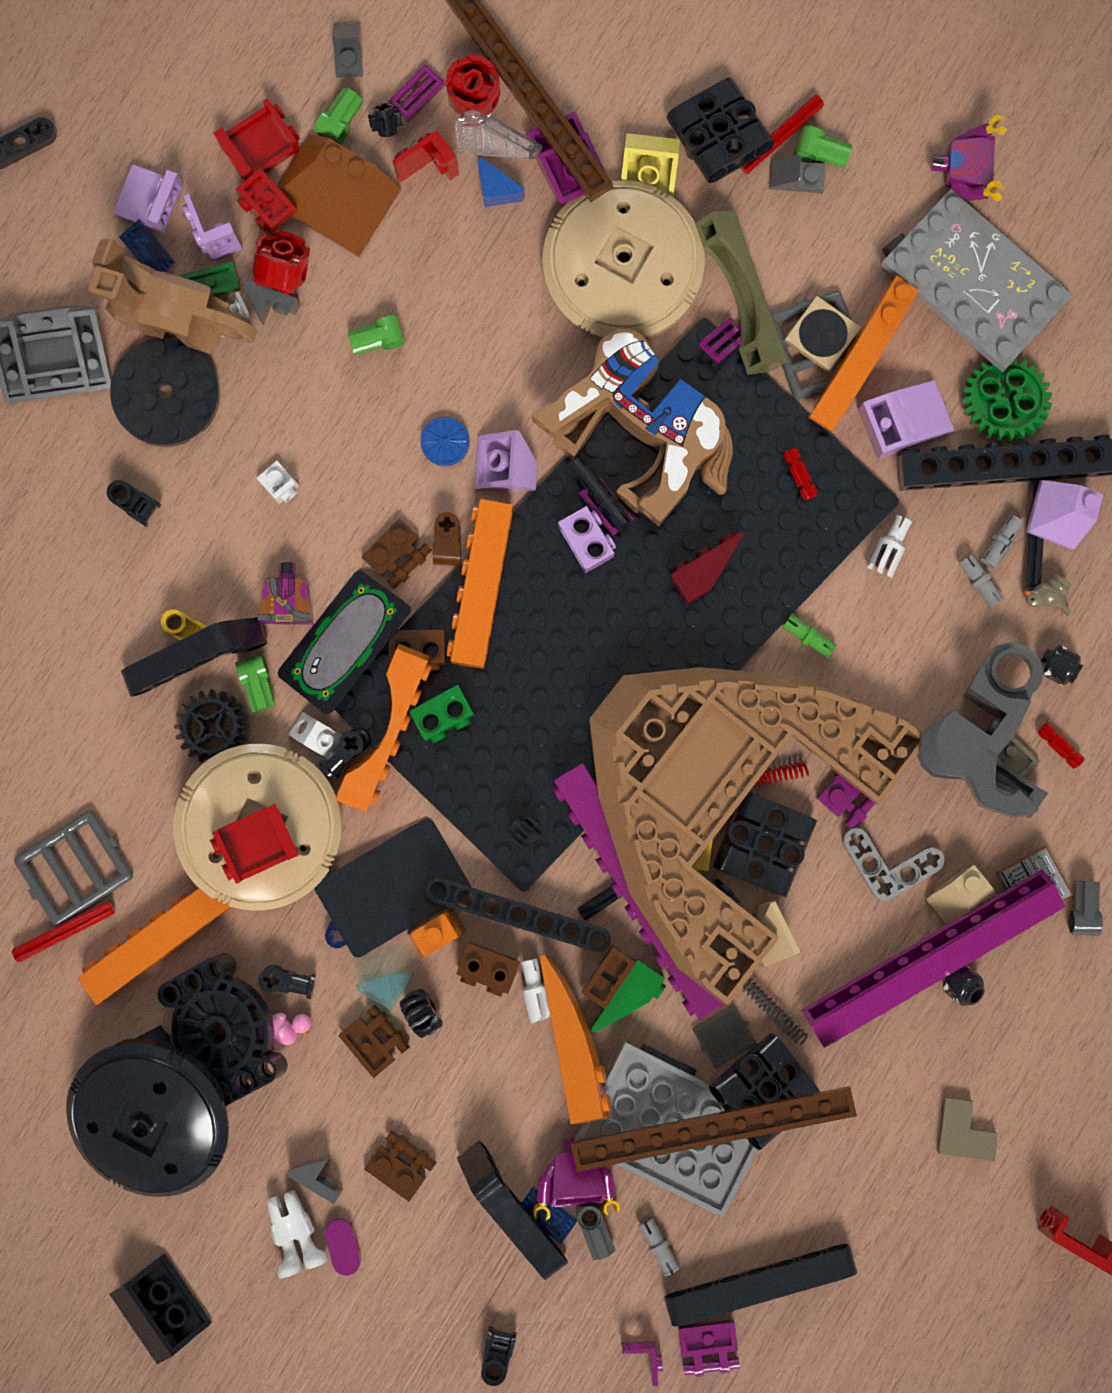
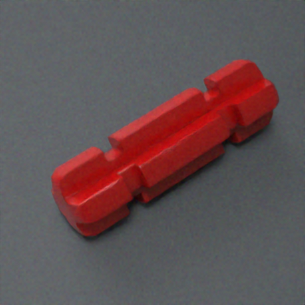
[784,448,818,500]
[1037,723,1085,769]

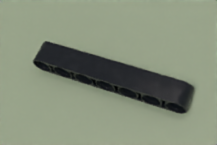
[426,878,611,952]
[664,1244,857,1327]

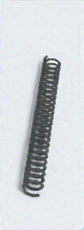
[743,978,808,1046]

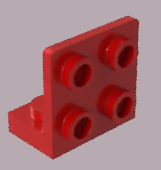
[392,130,459,182]

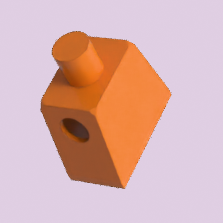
[407,908,466,959]

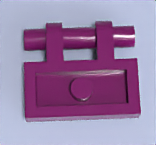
[817,774,875,829]
[678,1320,740,1377]

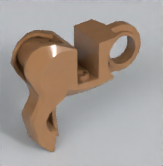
[88,239,257,354]

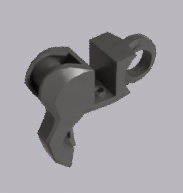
[917,642,1048,819]

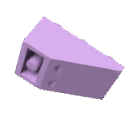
[858,380,954,459]

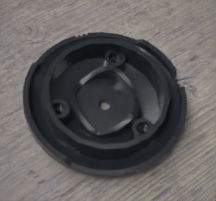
[66,1038,229,1197]

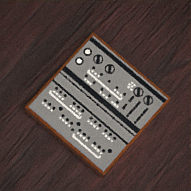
[996,846,1073,901]

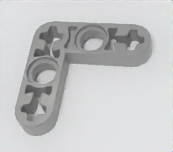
[842,828,945,901]

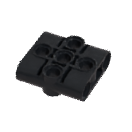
[666,77,775,183]
[713,792,818,897]
[708,1033,820,1150]

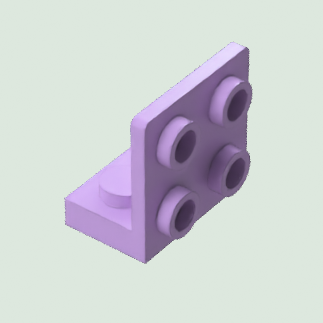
[114,165,183,233]
[182,193,242,261]

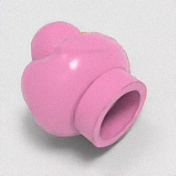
[272,1013,311,1048]

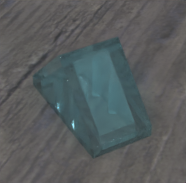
[356,969,414,1010]

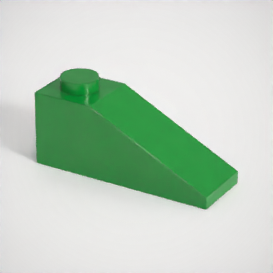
[590,958,666,1033]

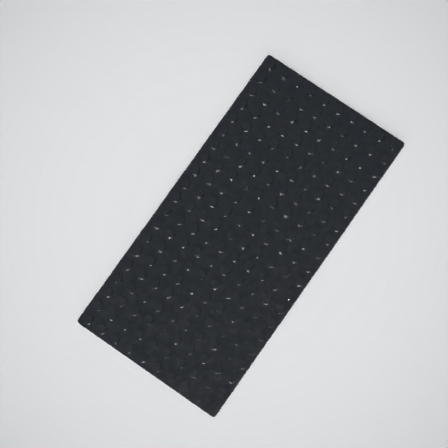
[334,318,899,891]

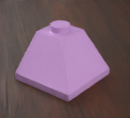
[475,430,537,492]
[1026,480,1103,550]

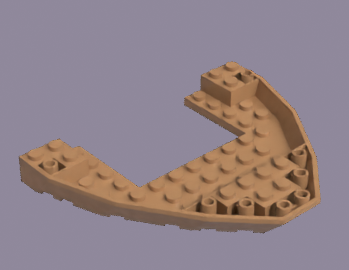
[589,667,923,1005]

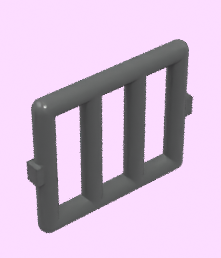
[771,291,857,400]
[14,810,133,926]

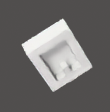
[257,461,300,504]

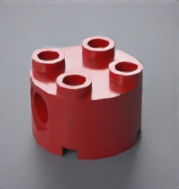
[445,55,500,120]
[252,231,310,295]

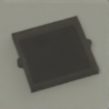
[692,1004,757,1068]

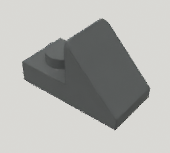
[332,23,363,78]
[769,155,826,194]
[244,280,300,325]
[286,1156,343,1204]

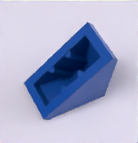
[478,157,525,207]

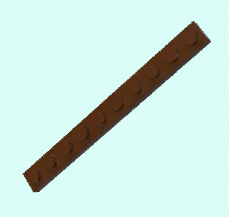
[445,0,613,203]
[571,1086,857,1172]

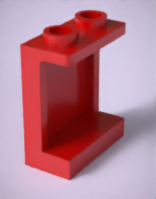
[213,98,300,181]
[210,803,299,884]
[1038,1205,1112,1276]

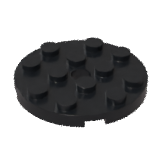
[110,338,220,447]

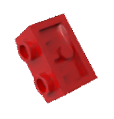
[236,168,297,236]

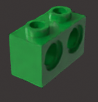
[409,685,475,743]

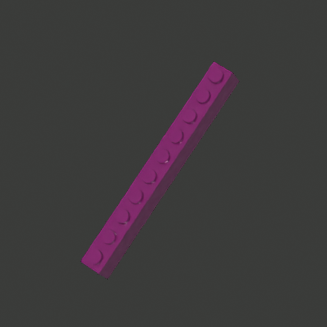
[552,763,724,1020]
[802,869,1065,1048]

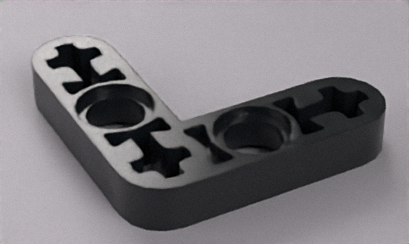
[0,117,57,170]

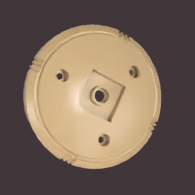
[542,180,705,339]
[173,744,342,911]

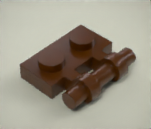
[361,518,432,589]
[338,1004,410,1079]
[364,1130,437,1202]

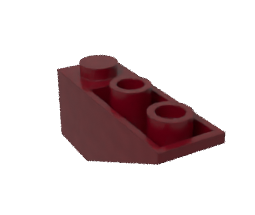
[670,532,743,606]

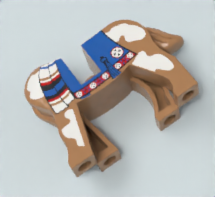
[532,329,733,526]

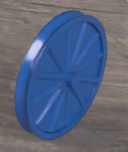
[421,417,470,466]

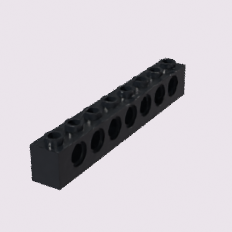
[897,435,1112,491]

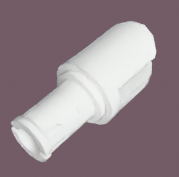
[867,515,912,578]
[520,958,551,1023]

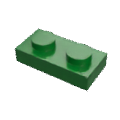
[180,262,241,297]

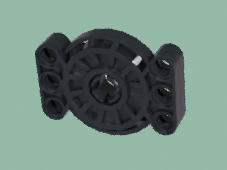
[157,953,288,1107]

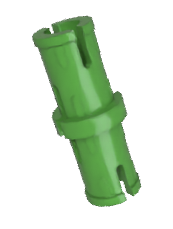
[782,614,837,659]

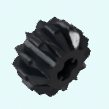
[400,988,443,1038]

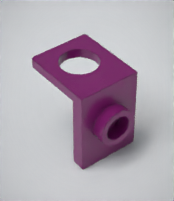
[621,1341,663,1387]

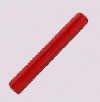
[740,95,824,174]
[11,901,115,962]

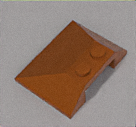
[277,134,401,257]

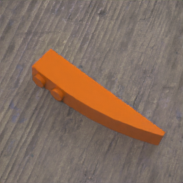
[808,276,919,432]
[539,955,612,1124]

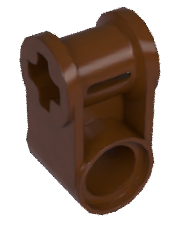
[432,512,461,566]

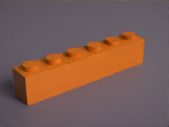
[447,499,513,669]
[77,885,232,1005]

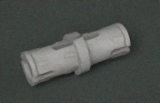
[980,515,1024,570]
[959,554,1004,608]
[638,1217,680,1276]

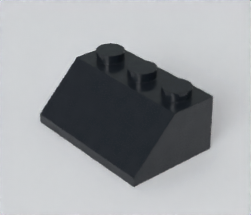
[109,1253,212,1364]

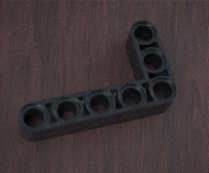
[121,617,268,697]
[457,1140,568,1280]

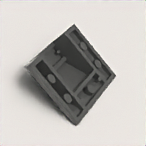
[0,305,112,404]

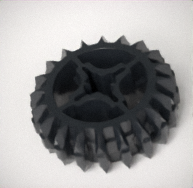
[174,689,250,762]

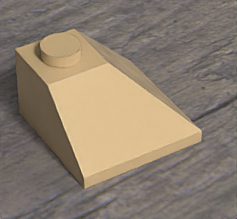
[925,864,997,925]
[755,901,800,967]

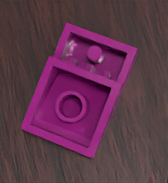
[526,111,606,205]

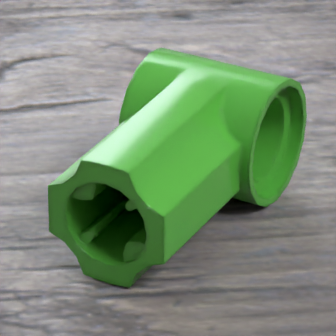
[314,87,364,144]
[795,126,853,169]
[347,315,405,355]
[235,654,276,713]

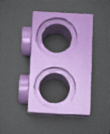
[558,506,616,573]

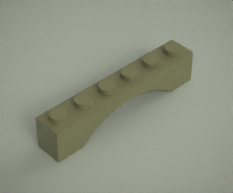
[695,211,788,375]

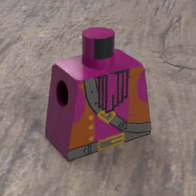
[258,562,314,625]

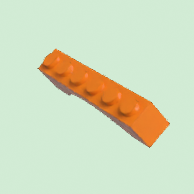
[335,644,432,812]

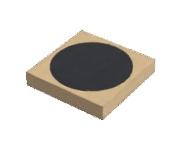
[784,296,861,373]

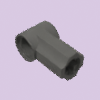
[1069,880,1103,936]
[576,1204,616,1261]

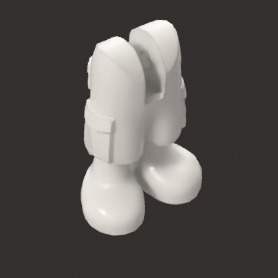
[267,1190,329,1279]

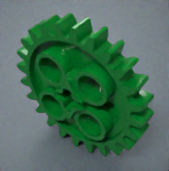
[962,358,1052,443]

